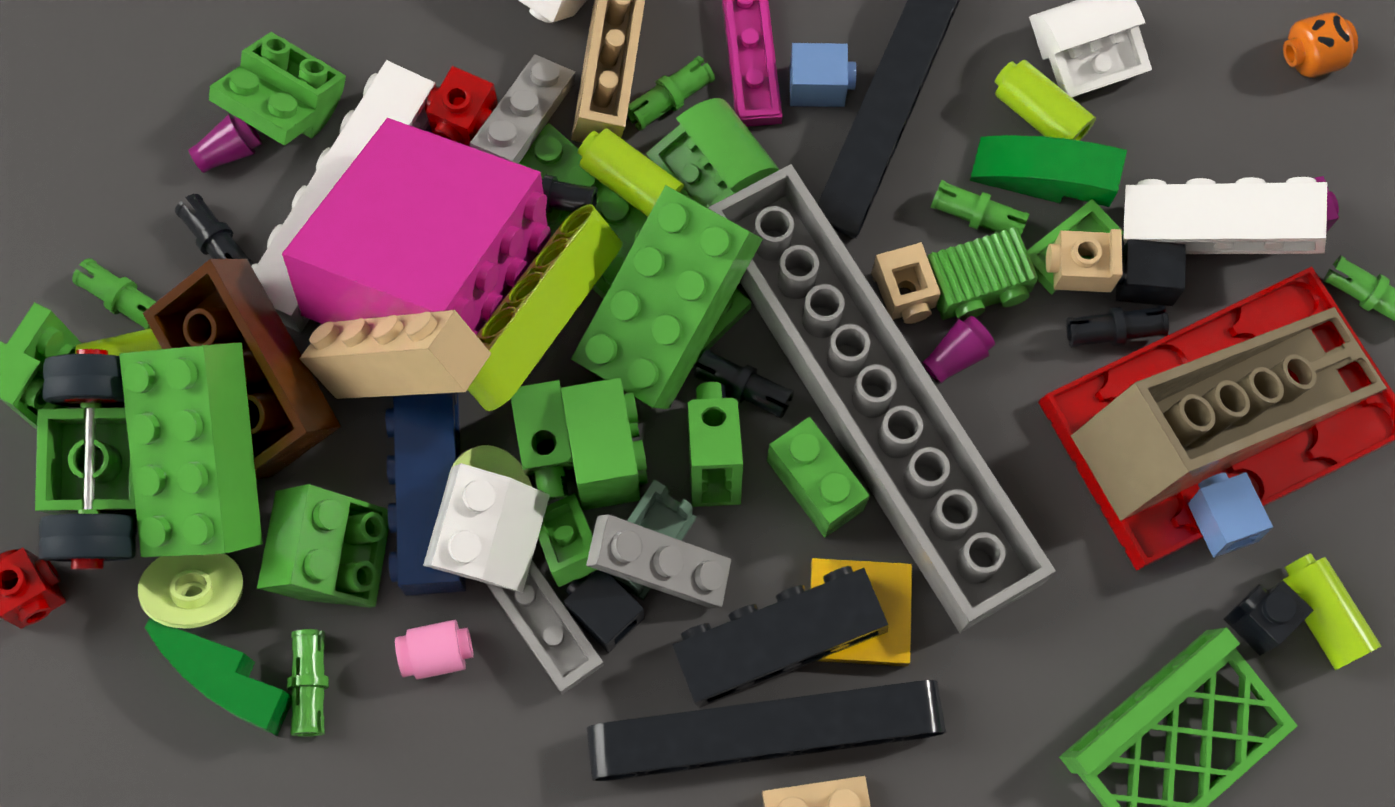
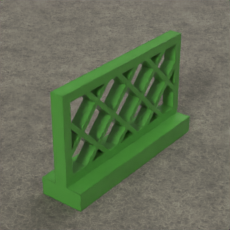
[1059,627,1298,807]

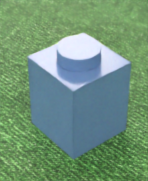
[789,43,856,107]
[1188,472,1273,558]

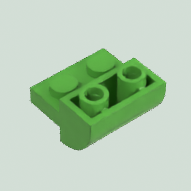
[209,32,346,146]
[646,98,780,208]
[0,302,81,429]

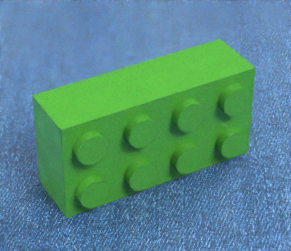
[571,185,763,409]
[119,342,263,557]

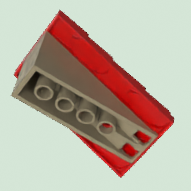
[1038,266,1395,571]

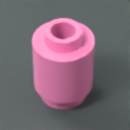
[395,619,473,680]

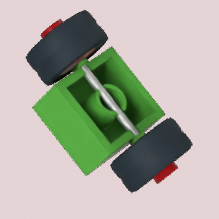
[35,349,136,570]

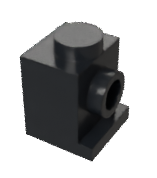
[1223,581,1314,656]

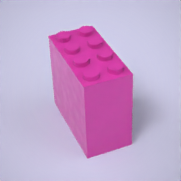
[282,118,551,335]

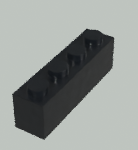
[672,566,888,708]

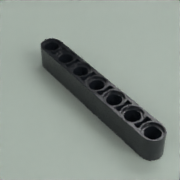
[818,0,960,239]
[586,680,946,781]

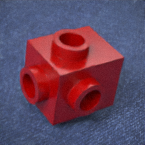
[425,66,498,147]
[0,547,66,629]

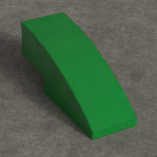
[970,135,1127,207]
[144,619,292,736]

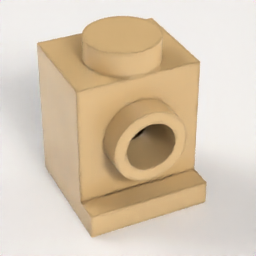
[1046,229,1123,292]
[871,242,941,324]

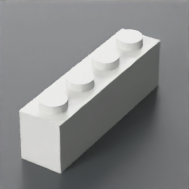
[1123,177,1327,254]

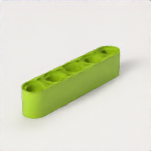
[467,204,622,411]

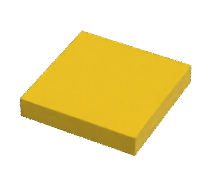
[810,558,912,666]

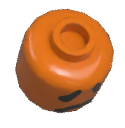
[1283,12,1358,78]

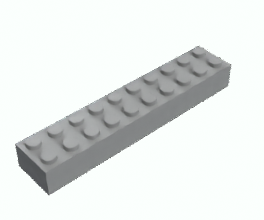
[708,164,1056,633]

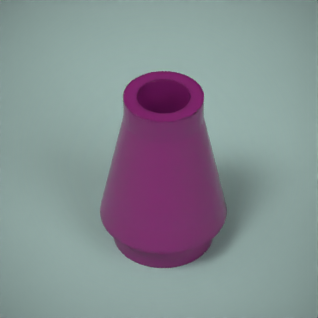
[188,113,263,173]
[922,316,995,384]

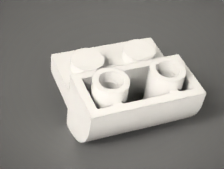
[1029,0,1152,98]

